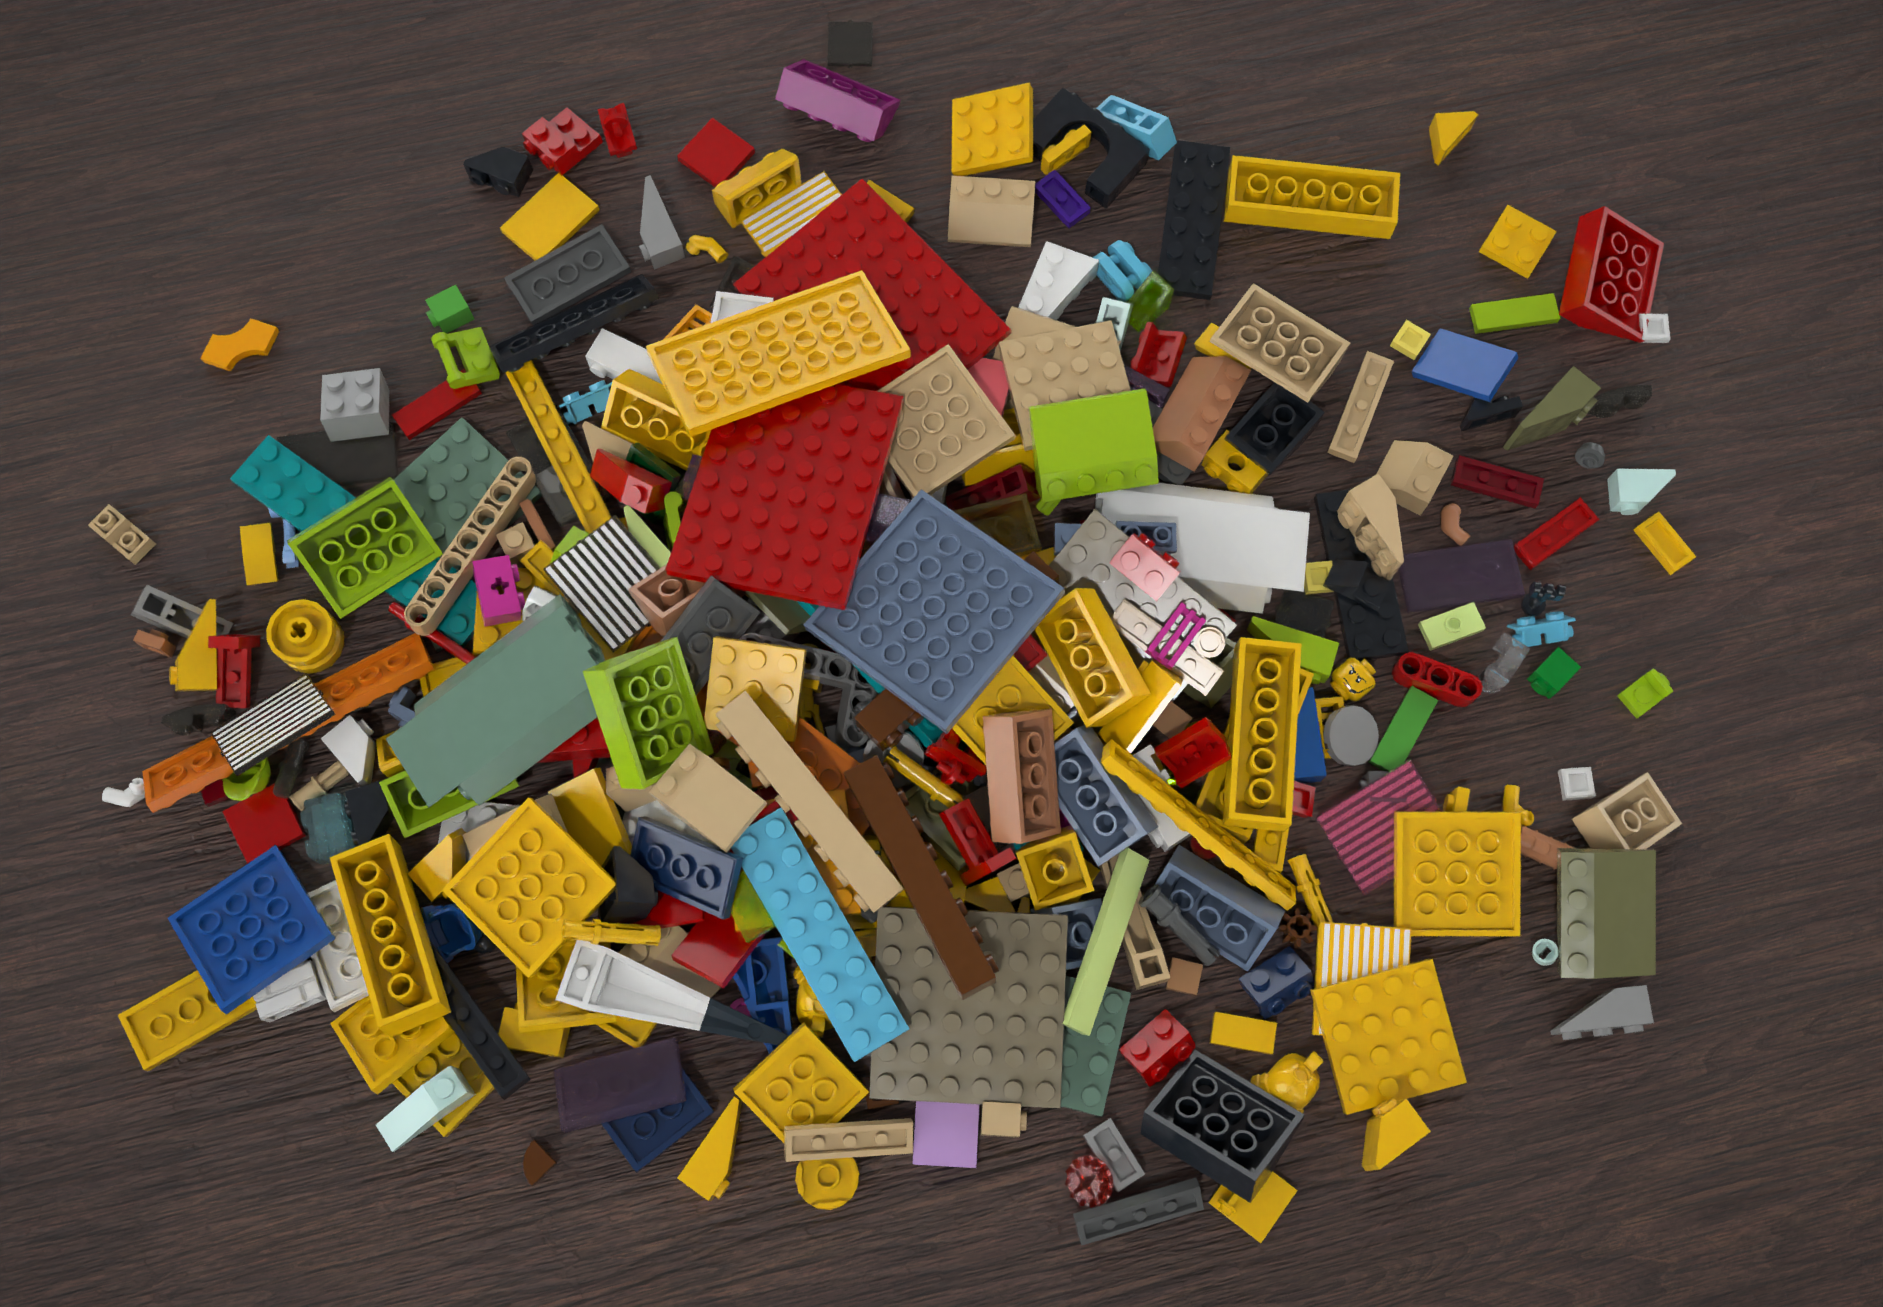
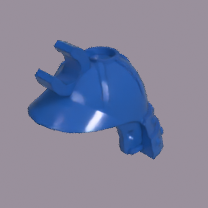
[421,904,483,963]

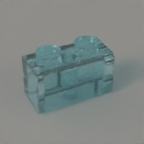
[300,793,355,865]

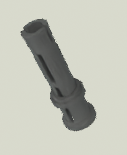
[1138,884,1220,966]

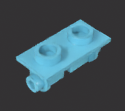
[559,380,612,424]
[1507,611,1576,648]

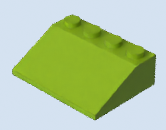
[1029,388,1159,502]
[287,477,443,619]
[583,637,714,789]

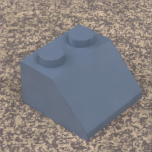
[1030,898,1102,970]

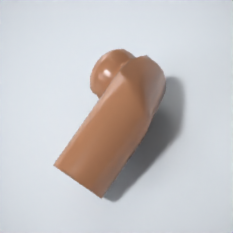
[1441,503,1471,546]

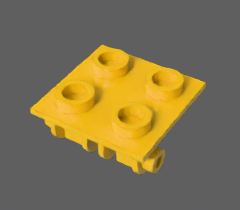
[1208,1171,1298,1243]

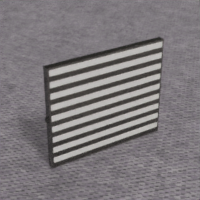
[543,515,660,653]
[210,673,336,776]

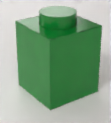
[1527,647,1581,699]

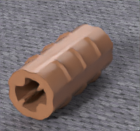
[1521,825,1575,870]

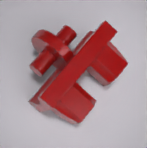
[597,103,637,158]
[925,730,987,786]

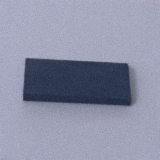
[630,816,743,919]

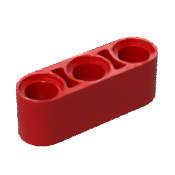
[1392,652,1483,707]

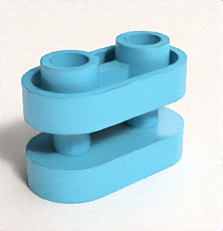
[1093,240,1153,302]

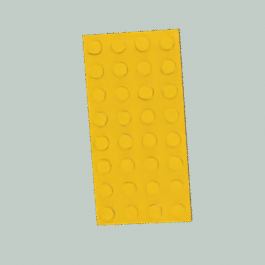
[646,270,911,437]

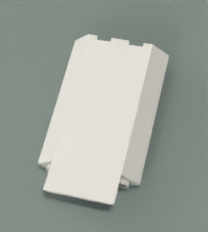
[1095,483,1310,614]

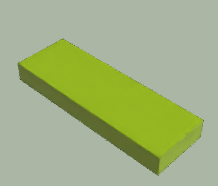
[1469,293,1560,334]

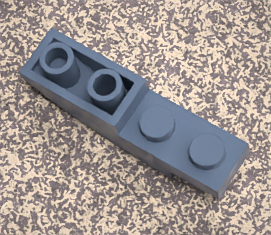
[1054,521,1177,556]

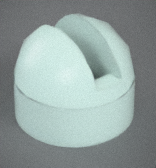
[1532,939,1559,966]

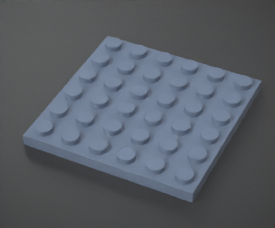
[804,489,1065,734]

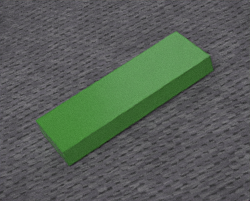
[1368,686,1438,772]

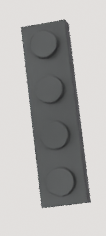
[1073,1178,1204,1246]

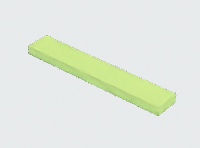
[1062,848,1150,1036]

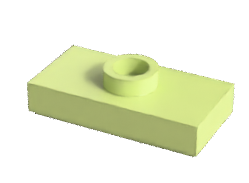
[1418,602,1486,651]

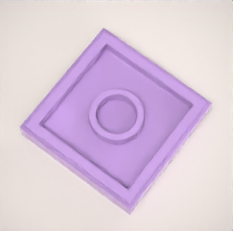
[913,1101,979,1168]

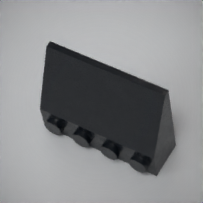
[1140,1050,1304,1203]

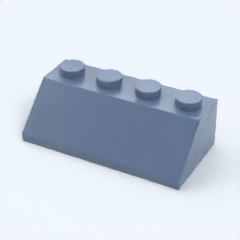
[1054,725,1159,867]
[1146,845,1285,972]

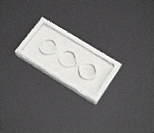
[308,880,369,1012]

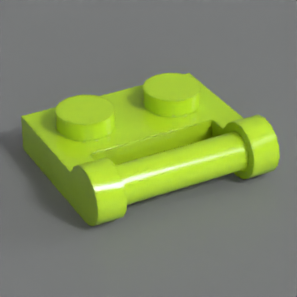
[431,327,500,389]
[663,492,682,552]

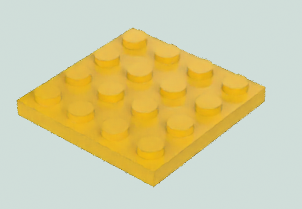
[442,797,616,978]
[1394,811,1521,936]
[1310,959,1467,1115]

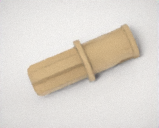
[289,761,349,811]

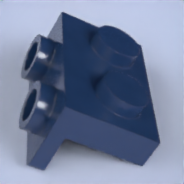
[1239,946,1314,1020]

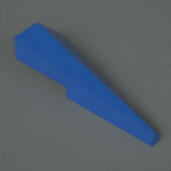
[733,937,794,1054]

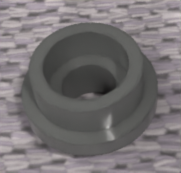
[1575,442,1605,469]

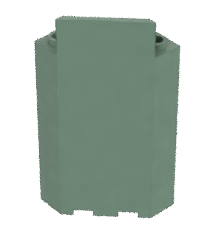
[386,594,606,807]

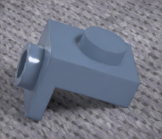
[388,686,416,728]

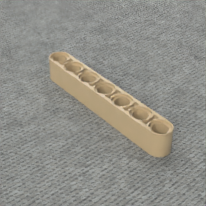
[404,457,536,636]

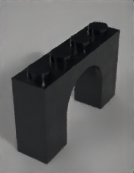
[1033,87,1150,209]

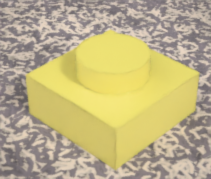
[1390,320,1431,360]
[1304,561,1334,595]

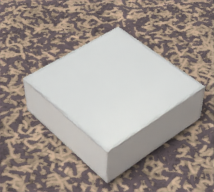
[1639,314,1670,343]
[1558,767,1596,801]

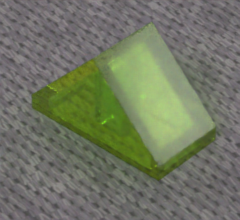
[1127,270,1174,332]

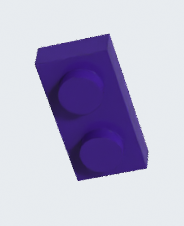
[1035,170,1091,229]

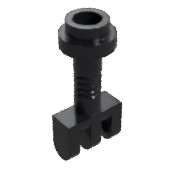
[1521,581,1566,616]

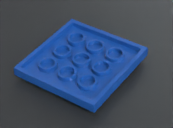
[168,845,336,1014]

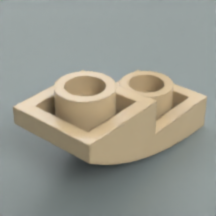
[88,504,156,565]

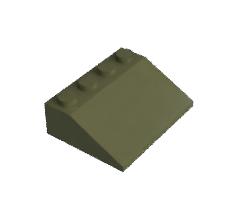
[1557,848,1656,979]

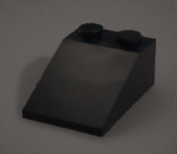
[1224,382,1325,475]

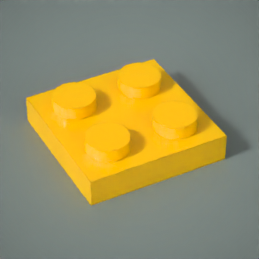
[1479,205,1557,279]

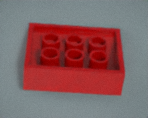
[1559,206,1664,343]

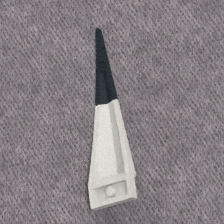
[555,940,788,1045]

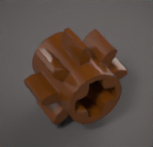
[1276,908,1317,949]

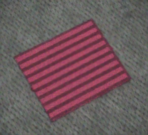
[1315,760,1442,896]

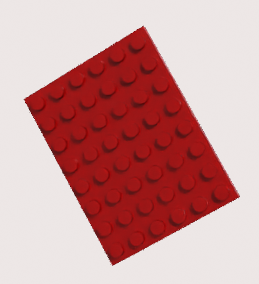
[733,179,1011,391]
[665,384,904,610]

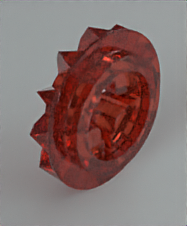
[1064,1155,1113,1208]

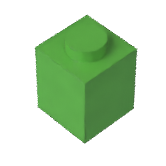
[425,285,475,333]

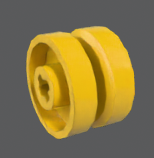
[266,599,345,674]

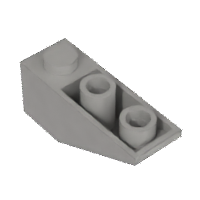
[1550,985,1654,1040]

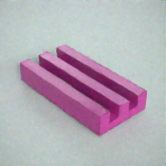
[1145,602,1206,670]

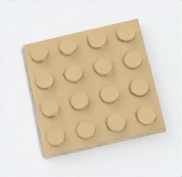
[998,320,1131,451]
[878,344,1015,498]

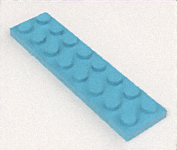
[731,808,910,1062]

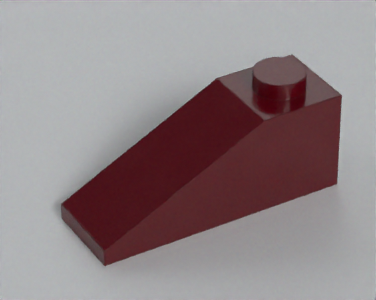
[945,464,1041,521]

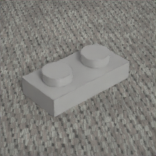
[1083,1118,1145,1192]

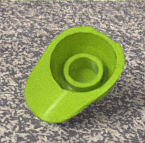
[223,755,271,801]

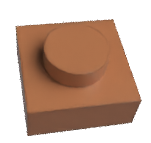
[133,629,176,658]

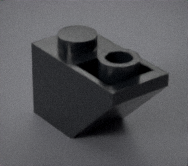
[463,147,533,197]
[344,780,395,847]

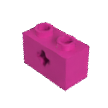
[473,555,525,627]

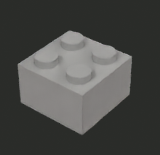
[320,368,390,442]

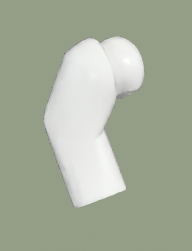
[102,778,145,807]

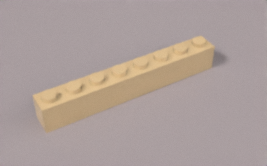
[716,691,904,914]

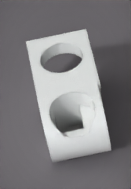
[522,585,558,621]

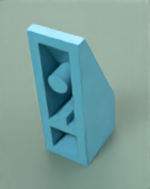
[1096,95,1177,160]

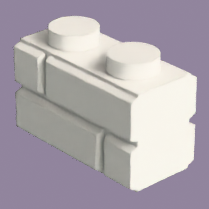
[253,959,327,1022]

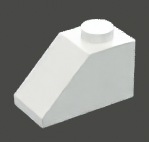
[321,715,376,786]

